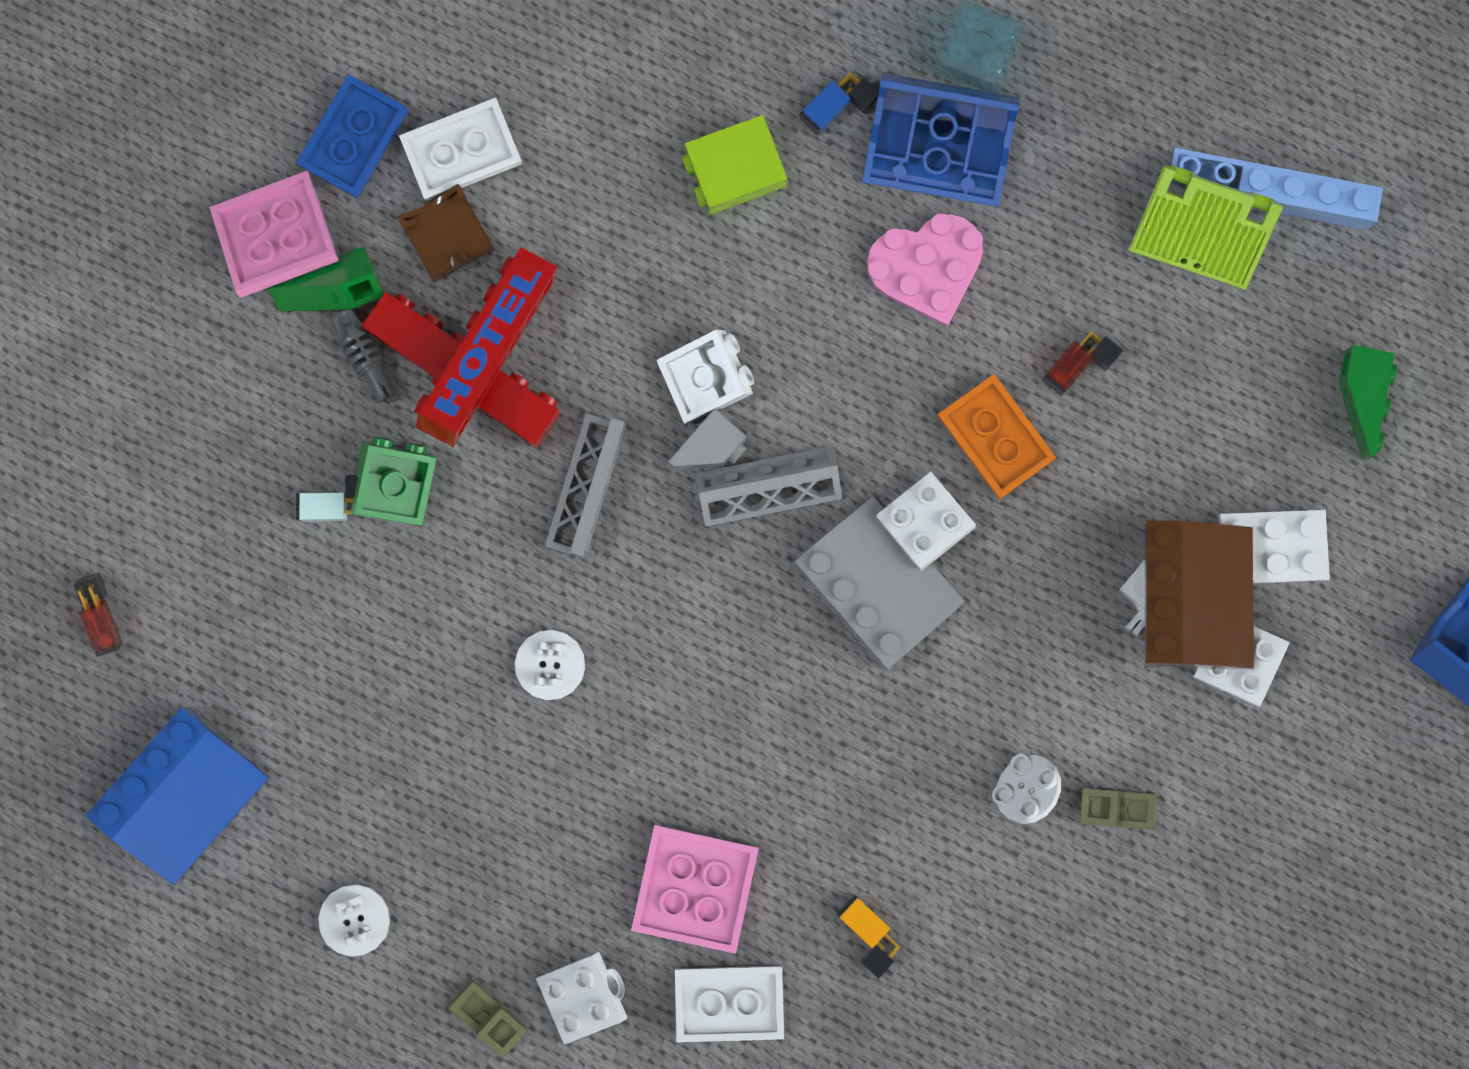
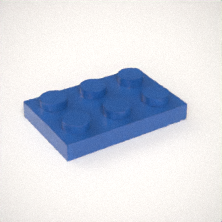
[296,74,410,200]

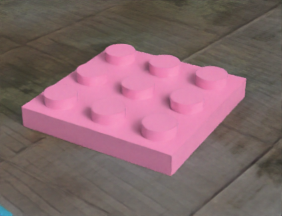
[209,171,339,298]
[631,825,759,954]

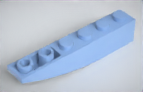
[1170,148,1383,231]

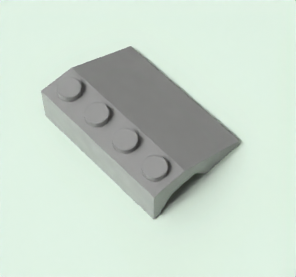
[794,496,965,671]

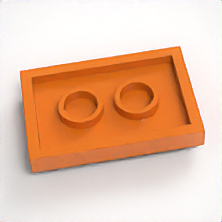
[937,374,1056,500]

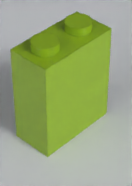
[681,115,788,215]

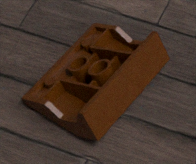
[1145,520,1254,669]

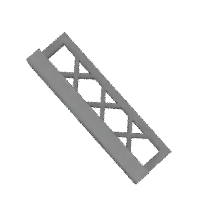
[545,413,626,559]
[694,446,842,527]

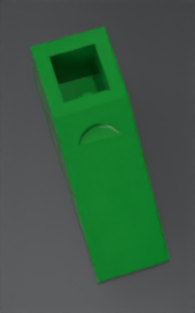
[267,246,384,312]
[1338,345,1397,460]

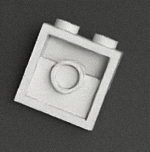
[656,330,754,424]

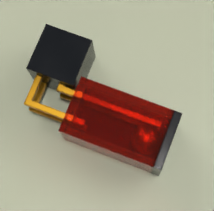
[1041,331,1123,396]
[74,572,122,657]

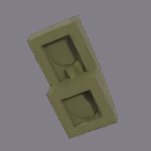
[1080,788,1158,830]
[448,978,527,1057]

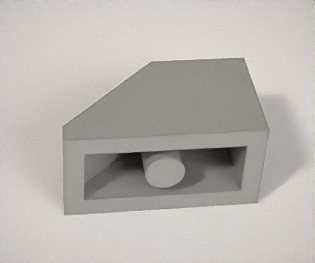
[668,409,747,470]

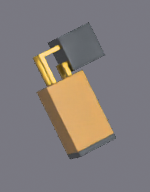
[836,895,901,979]

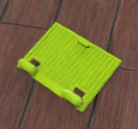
[1128,165,1284,290]

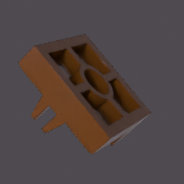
[397,184,494,283]

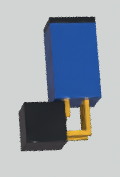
[799,72,879,136]

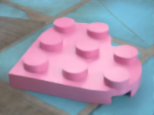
[866,214,983,327]

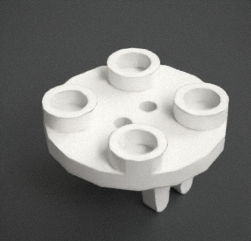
[515,630,585,700]
[992,754,1061,824]
[318,884,390,957]

